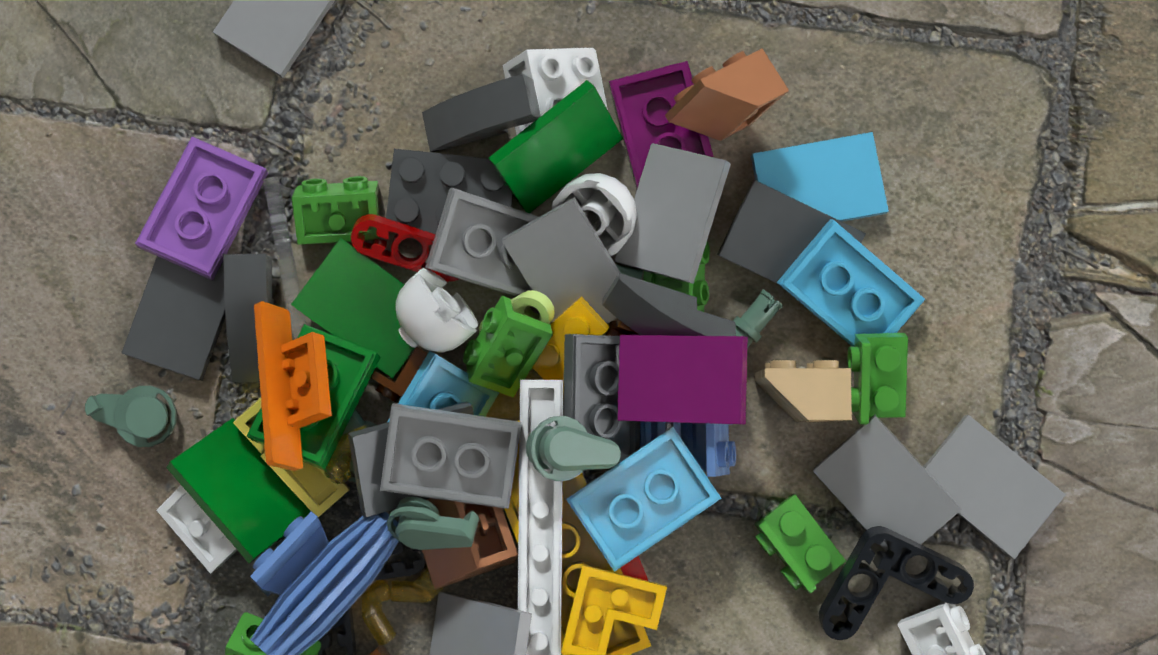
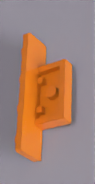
[254,301,332,471]

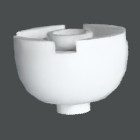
[552,173,637,256]
[396,268,478,353]

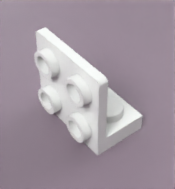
[503,48,608,135]

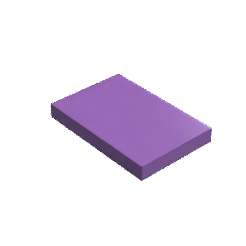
[135,137,268,280]

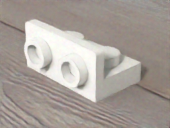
[156,485,237,574]
[897,601,986,655]

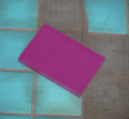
[609,61,714,188]
[618,335,748,424]

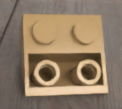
[755,360,852,422]

